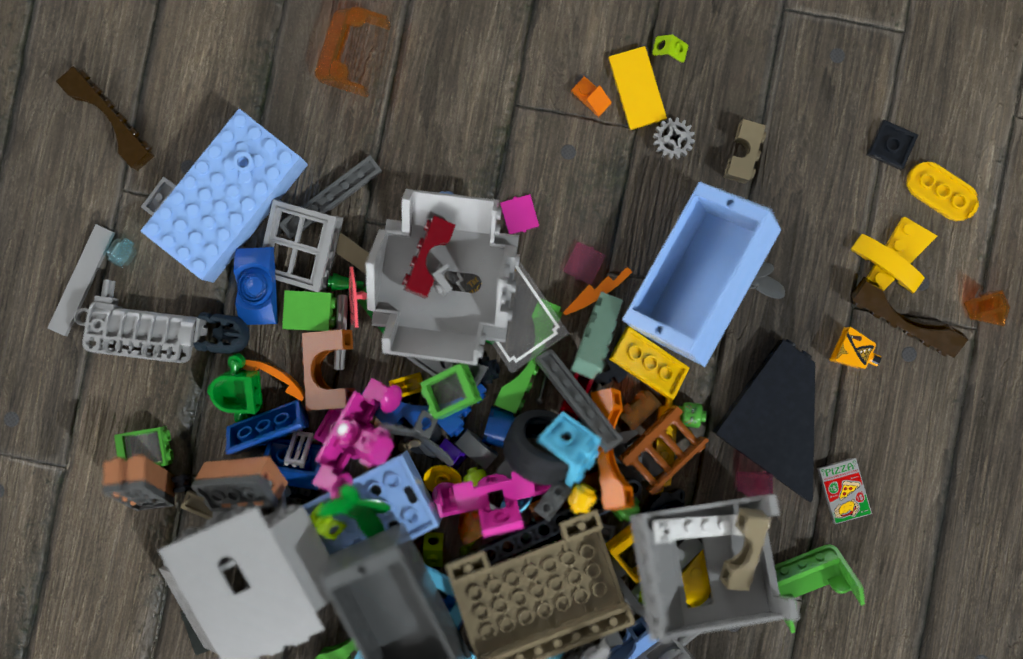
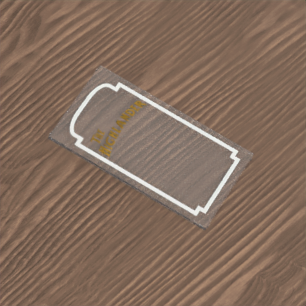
[445,261,570,373]

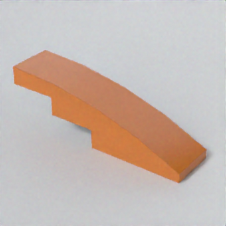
[562,267,632,316]

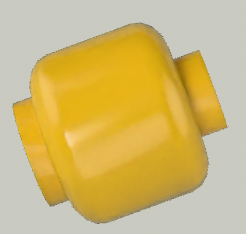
[567,483,597,514]

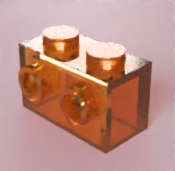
[619,389,662,430]

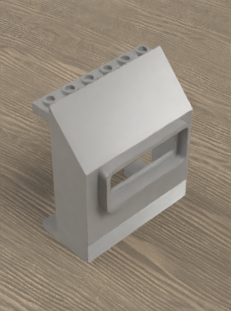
[630,494,800,643]

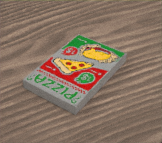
[817,458,872,524]

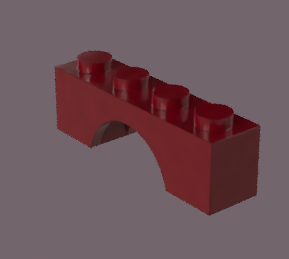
[402,216,456,299]

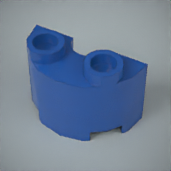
[482,406,516,448]

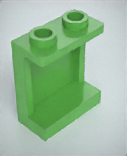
[282,290,337,331]

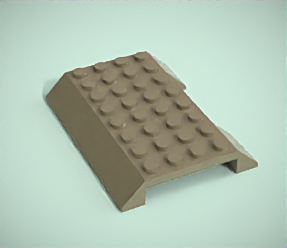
[445,509,635,659]

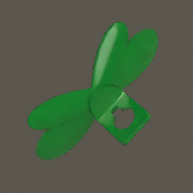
[318,484,390,538]

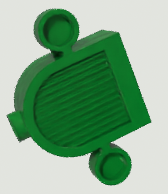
[207,353,263,423]

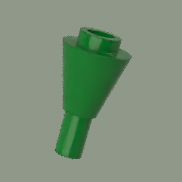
[328,272,364,291]

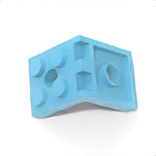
[537,411,601,488]

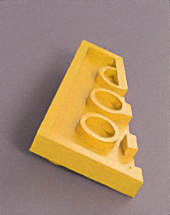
[867,217,937,291]

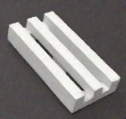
[284,431,313,468]

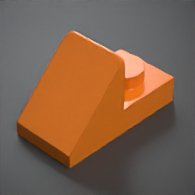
[571,76,612,117]

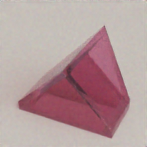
[737,471,773,497]

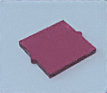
[563,242,606,285]

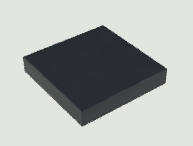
[867,120,918,170]

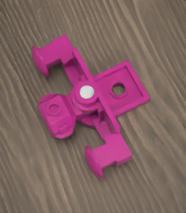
[312,378,402,499]

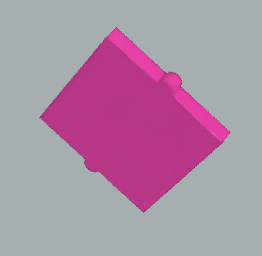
[500,194,539,234]

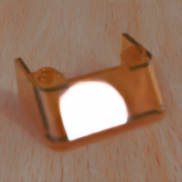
[315,7,391,98]

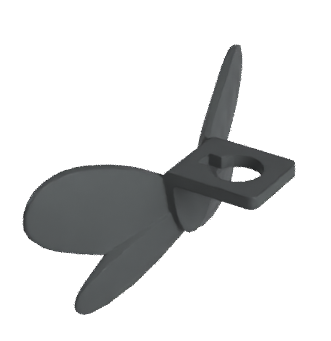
[749,262,785,299]
[379,410,454,466]

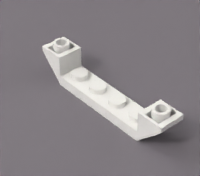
[653,514,743,543]

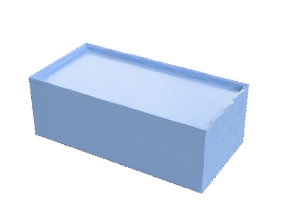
[622,182,781,367]

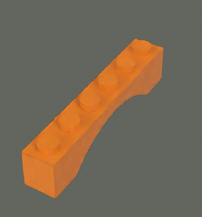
[591,388,635,511]

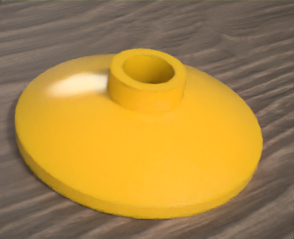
[423,465,462,492]

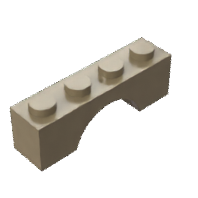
[719,508,771,591]

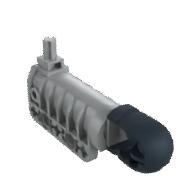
[74,280,250,363]

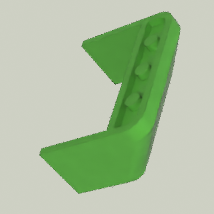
[774,544,865,633]

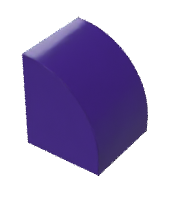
[439,438,467,470]

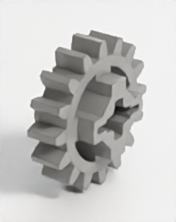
[653,117,695,160]

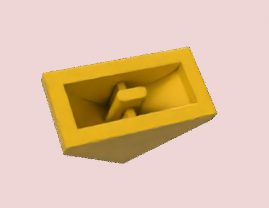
[389,372,423,397]

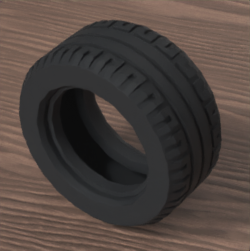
[503,409,571,485]

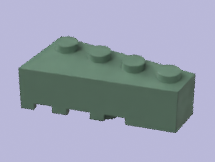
[571,292,623,379]

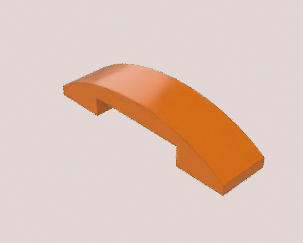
[243,360,305,401]

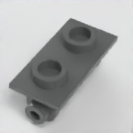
[534,482,572,522]

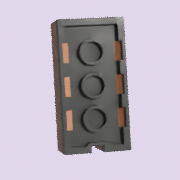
[103,454,175,511]
[191,456,288,512]

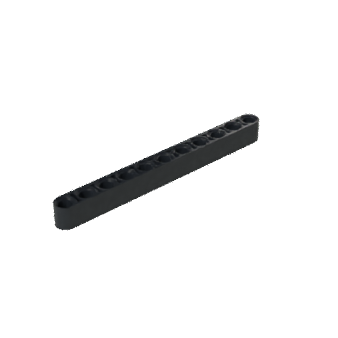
[445,477,642,577]

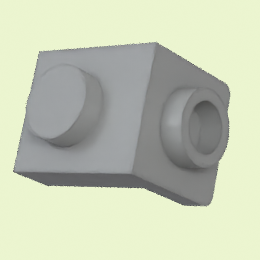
[432,263,453,297]

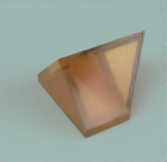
[964,290,1010,326]
[458,509,483,546]

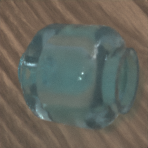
[106,238,137,267]

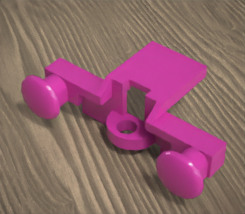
[432,471,551,537]

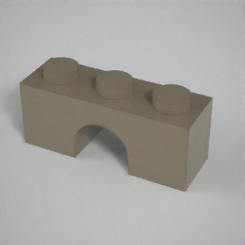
[723,119,766,184]

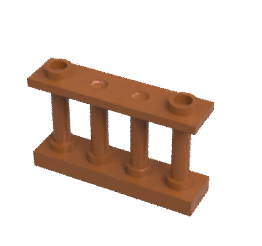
[617,405,709,495]

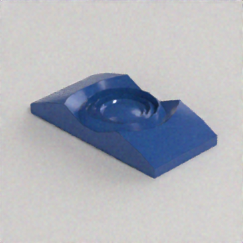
[233,247,278,325]

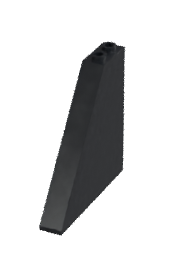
[713,339,816,503]

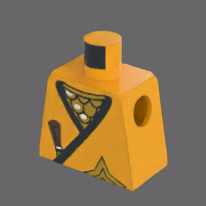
[829,327,882,369]

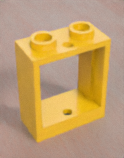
[606,523,640,585]

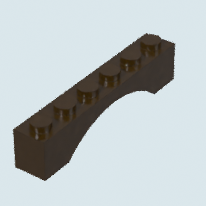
[56,66,155,171]
[851,276,968,358]

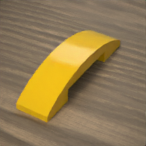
[851,234,925,294]

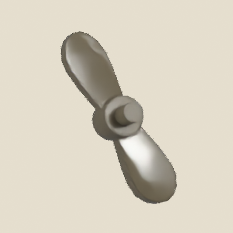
[397,439,421,452]

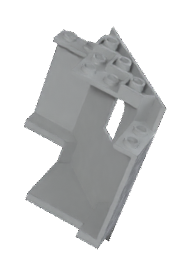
[366,189,520,365]
[158,504,331,659]

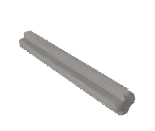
[334,295,348,370]

